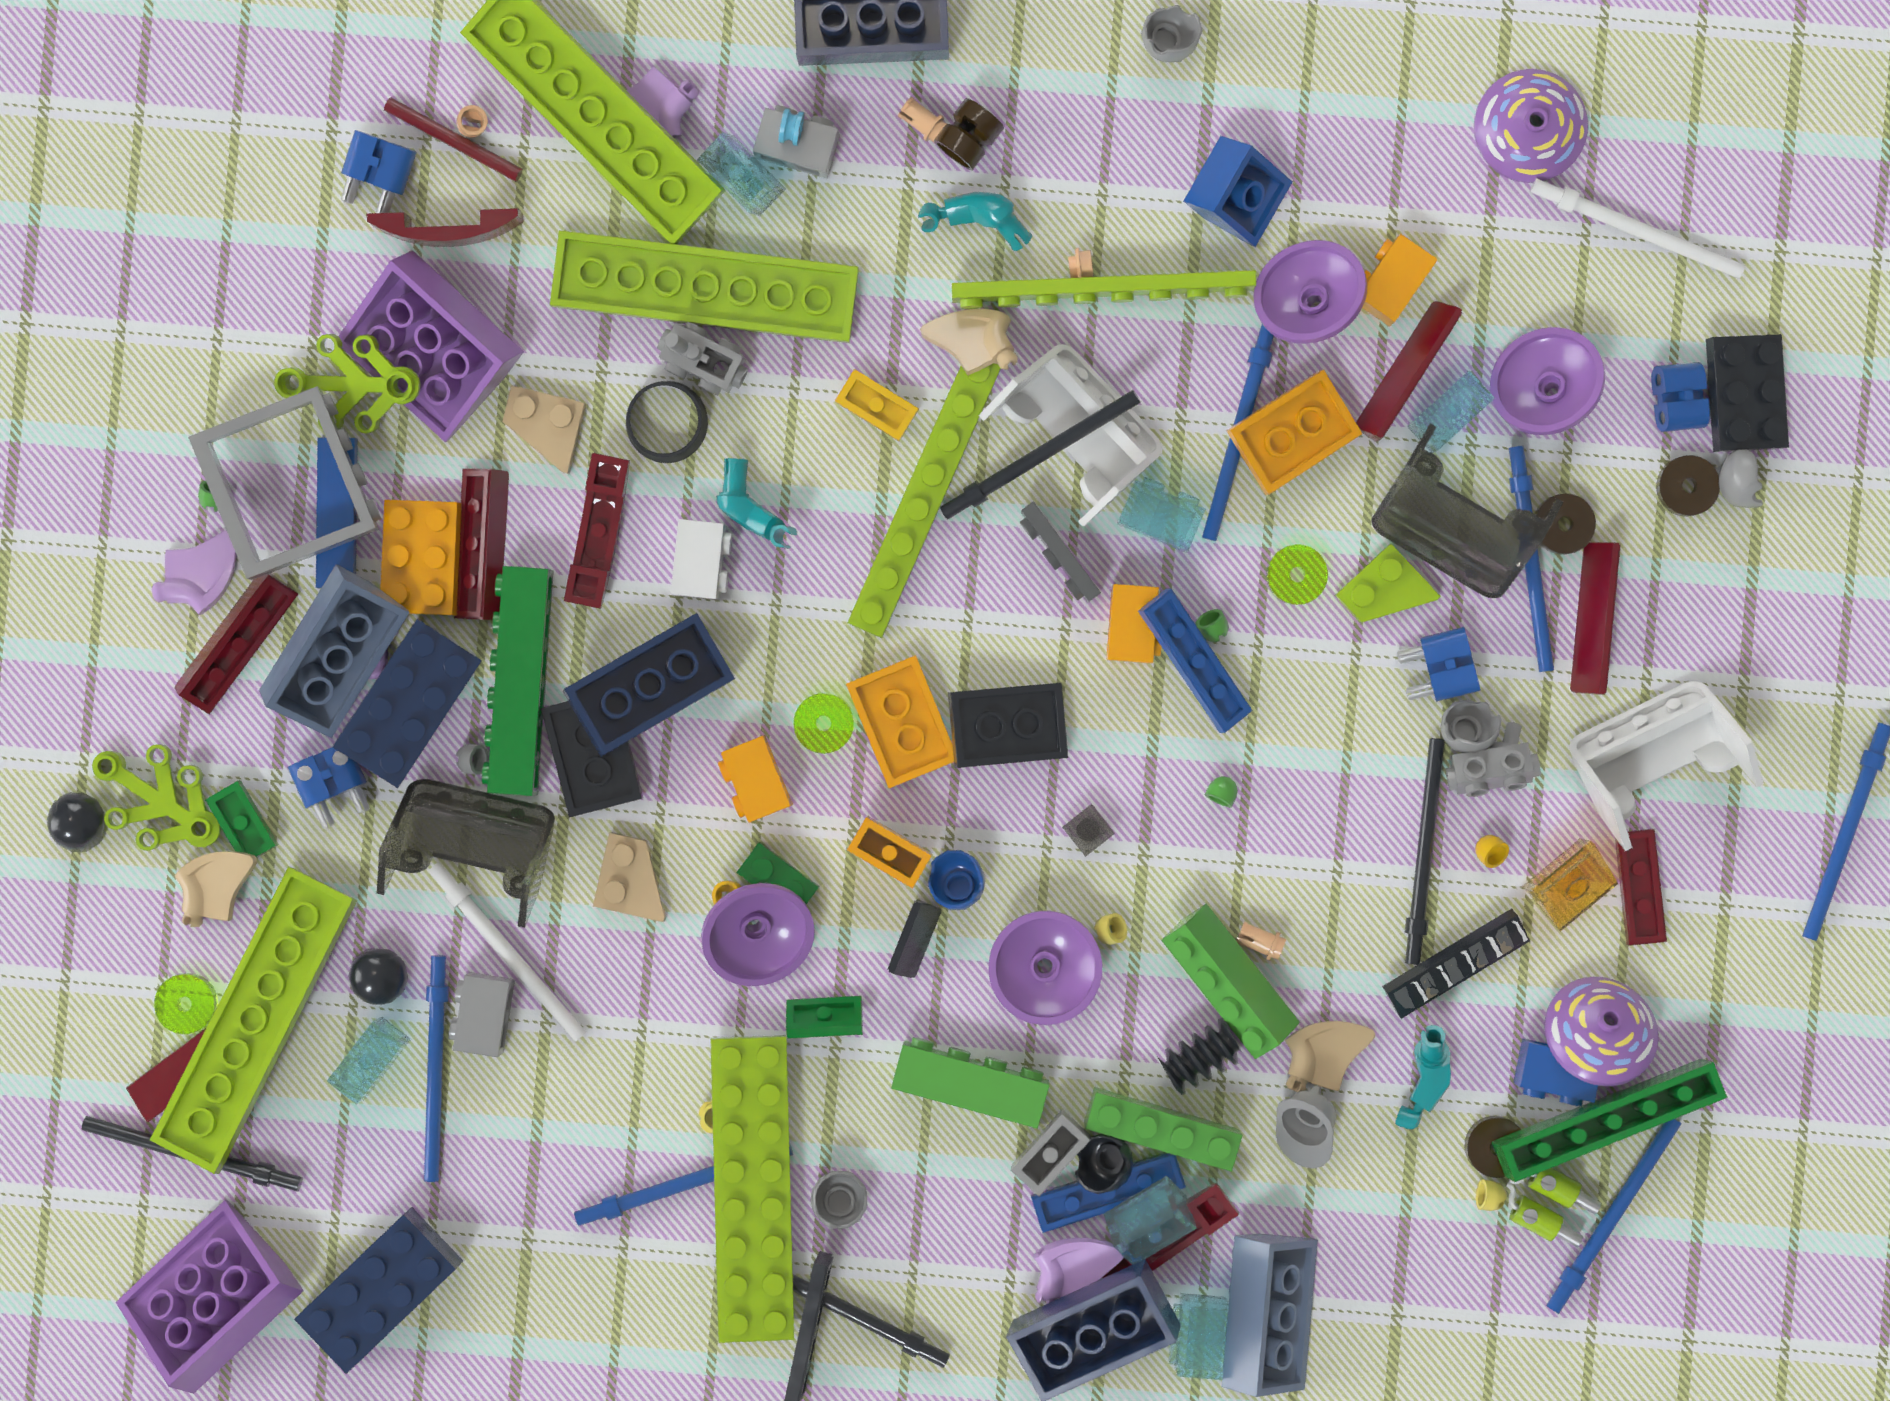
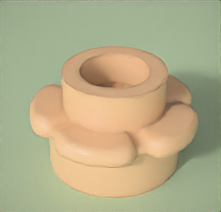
[1068,248,1094,278]

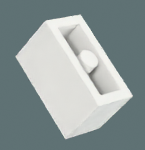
[671,519,732,600]

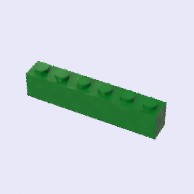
[482,566,554,796]
[1492,1059,1728,1182]

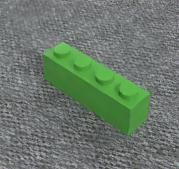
[1161,903,1300,1059]
[891,1037,1050,1129]
[1084,1087,1243,1172]

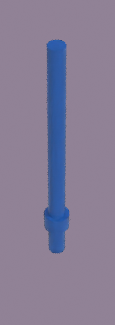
[1202,324,1274,542]
[1509,446,1554,672]
[1802,722,1890,941]
[424,955,449,1182]
[1546,1119,1682,1314]
[574,1142,793,1226]

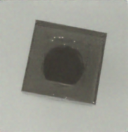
[1062,804,1115,857]

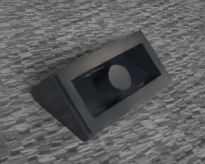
[887,899,941,978]

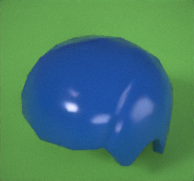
[928,850,985,910]

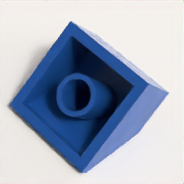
[1183,136,1293,247]

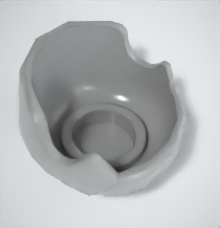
[1141,5,1203,62]
[1719,449,1763,508]
[1441,700,1501,753]
[810,1171,867,1229]

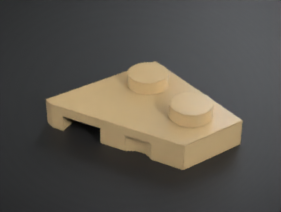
[593,832,666,922]

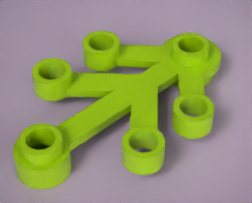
[274,334,421,434]
[92,744,221,851]

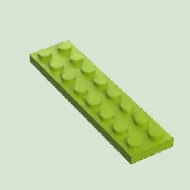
[460,0,726,245]
[550,230,859,343]
[150,866,358,1174]
[710,1035,794,1343]

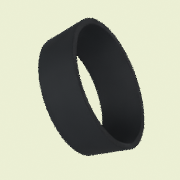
[626,381,708,463]

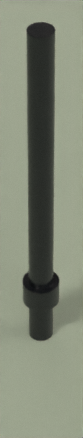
[940,390,1141,520]
[1404,738,1445,965]
[82,1116,303,1192]
[793,1274,950,1368]

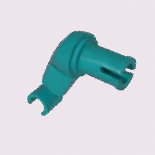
[918,192,1032,251]
[716,458,797,549]
[1395,1025,1451,1130]

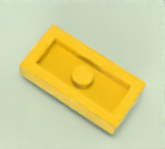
[835,369,919,441]

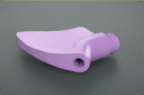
[626,67,699,138]
[152,530,237,615]
[1033,1238,1125,1304]

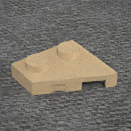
[502,385,586,474]

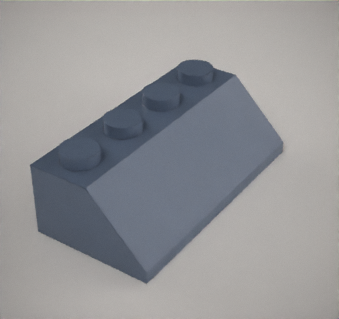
[259,564,409,738]
[1221,1233,1318,1397]

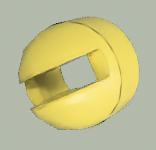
[1094,913,1127,945]
[1476,1179,1507,1211]

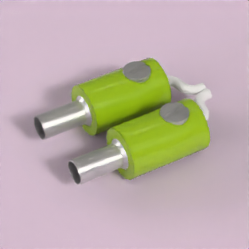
[1506,1168,1601,1247]

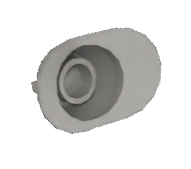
[1276,1085,1337,1168]

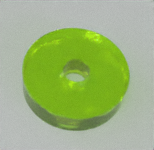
[1266,544,1328,605]
[793,693,854,754]
[154,973,218,1034]

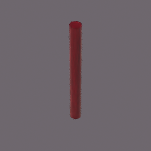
[384,97,523,182]

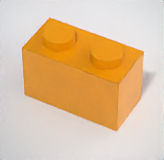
[1362,234,1438,327]
[1106,584,1162,664]
[718,735,793,823]
[847,816,932,889]

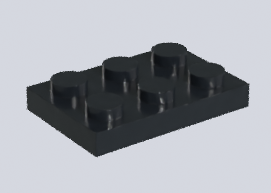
[1706,334,1789,452]
[948,683,1068,768]
[541,701,644,818]

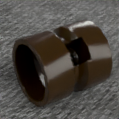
[934,98,1004,171]

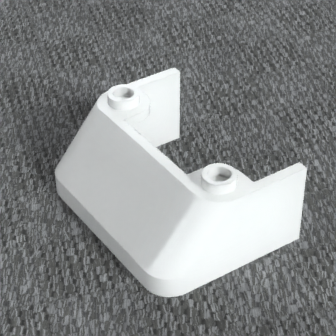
[978,344,1162,527]
[1569,681,1764,851]

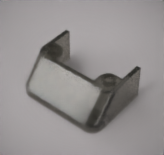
[1371,423,1564,598]
[376,779,555,928]

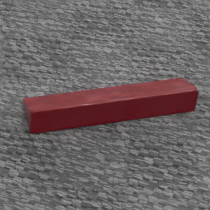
[1356,301,1462,442]
[454,469,509,621]
[1570,542,1621,695]
[174,573,299,715]
[126,1027,207,1122]

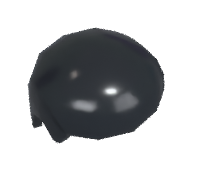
[47,793,105,852]
[348,948,408,1005]
[1075,1134,1133,1194]

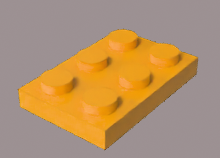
[1226,369,1362,495]
[380,499,462,616]
[846,655,954,788]

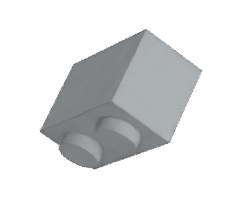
[753,105,840,179]
[449,972,515,1057]
[1011,1109,1090,1196]

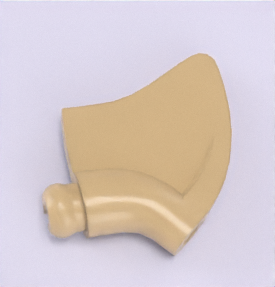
[920,309,1018,376]
[175,851,257,927]
[1284,1021,1375,1092]

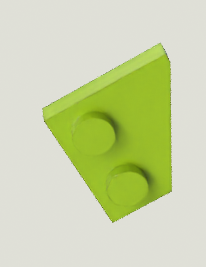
[1334,544,1441,623]

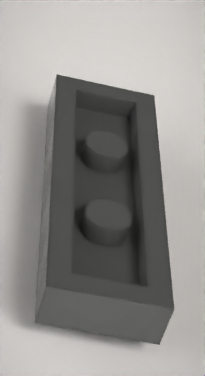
[1020,501,1101,603]

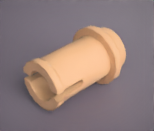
[898,97,947,142]
[1236,921,1286,961]

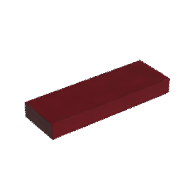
[1615,828,1667,946]

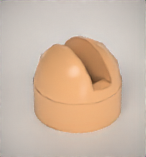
[456,105,488,138]

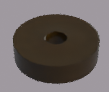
[1656,455,1720,517]
[1533,493,1596,555]
[1464,1116,1521,1178]

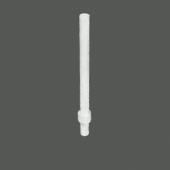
[1530,178,1745,279]
[428,862,586,1042]

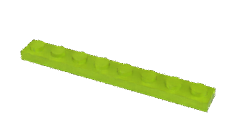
[952,270,1256,309]
[847,363,1001,638]

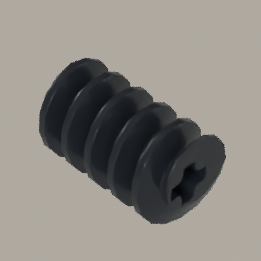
[1157,1018,1242,1095]

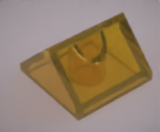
[1522,838,1618,932]

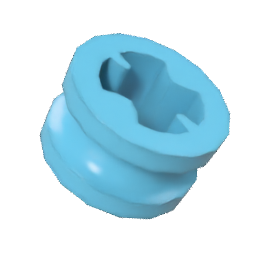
[779,108,805,146]

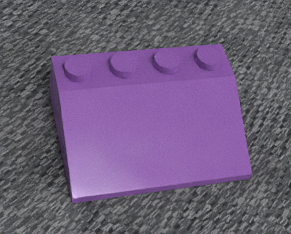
[339,250,524,442]
[115,1200,304,1394]

